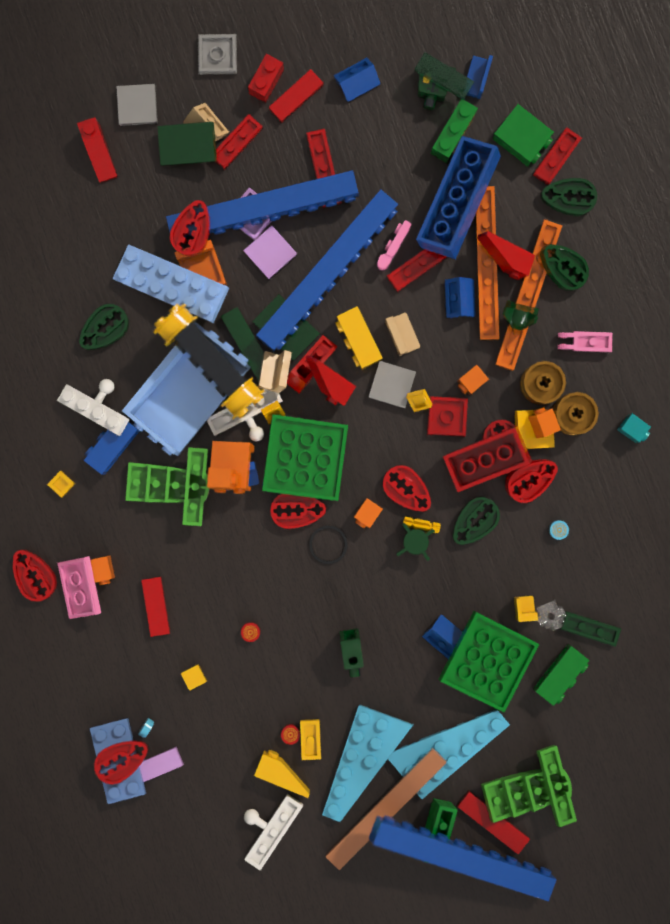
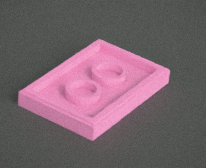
[58,556,101,619]

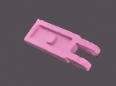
[377,220,411,270]
[558,331,612,353]

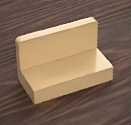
[183,103,229,142]
[385,313,420,356]
[258,350,292,393]

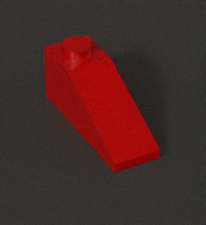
[77,117,118,183]
[477,231,535,280]
[287,335,338,394]
[306,355,356,406]

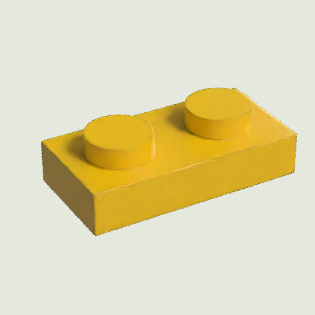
[300,719,321,760]

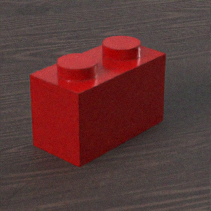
[248,54,284,103]

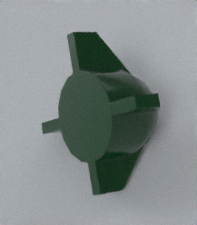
[503,300,539,330]
[396,523,434,561]

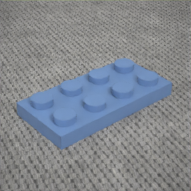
[90,718,146,804]

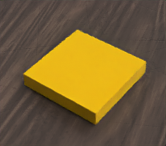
[515,410,555,449]

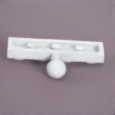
[57,379,130,436]
[207,389,283,442]
[244,794,303,870]

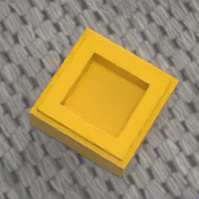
[406,389,432,412]
[261,401,286,425]
[47,471,75,498]
[181,664,207,691]

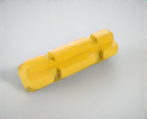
[403,517,441,533]

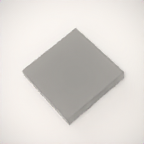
[198,34,237,74]
[117,84,158,126]
[368,361,416,409]

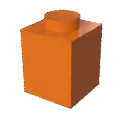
[458,365,489,395]
[528,407,561,438]
[207,468,239,490]
[354,498,383,529]
[90,556,115,585]

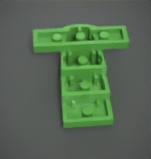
[126,447,210,526]
[481,745,577,827]

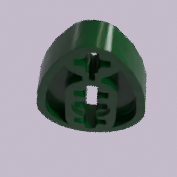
[541,178,597,216]
[540,244,589,290]
[79,304,129,350]
[452,497,500,545]

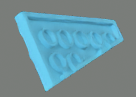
[322,705,414,822]
[388,709,510,799]

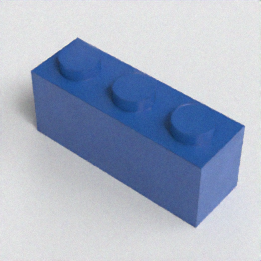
[84,421,140,475]

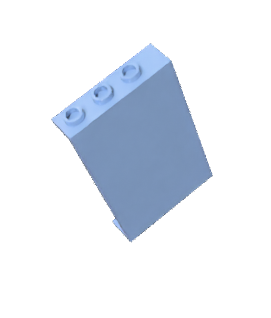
[122,322,251,456]

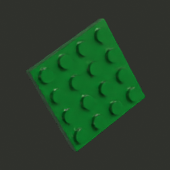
[262,414,348,501]
[438,611,539,712]

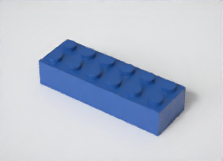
[416,136,501,260]

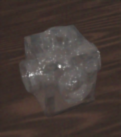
[537,600,567,631]

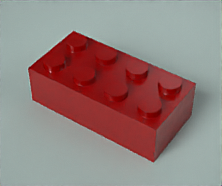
[443,426,532,492]

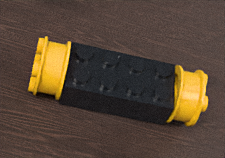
[153,303,265,419]

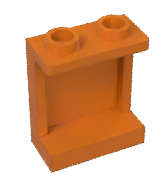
[174,240,227,286]
[210,441,255,494]

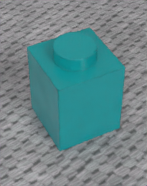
[617,413,651,443]

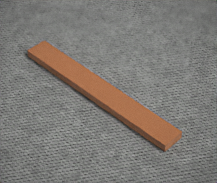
[326,747,447,870]

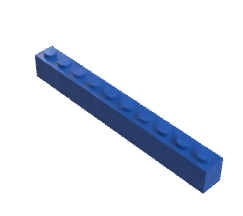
[166,170,359,242]
[256,190,398,352]
[368,815,557,901]

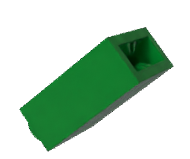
[492,104,554,167]

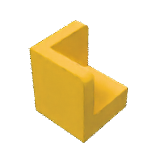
[514,596,538,622]

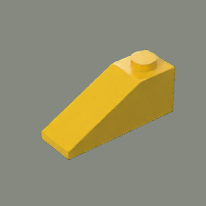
[254,750,310,798]

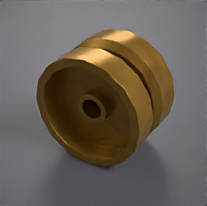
[520,361,566,405]
[553,392,599,436]

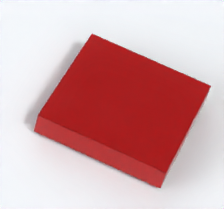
[427,396,468,437]

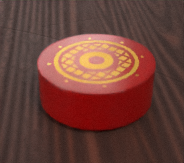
[241,622,260,642]
[281,724,300,745]

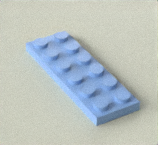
[113,244,229,323]

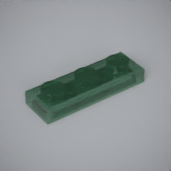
[414,52,474,100]

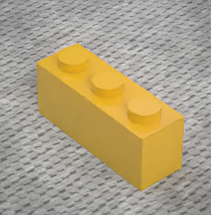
[335,306,383,370]

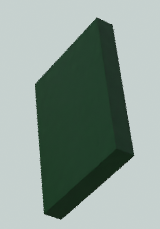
[157,122,217,166]
[252,294,320,361]

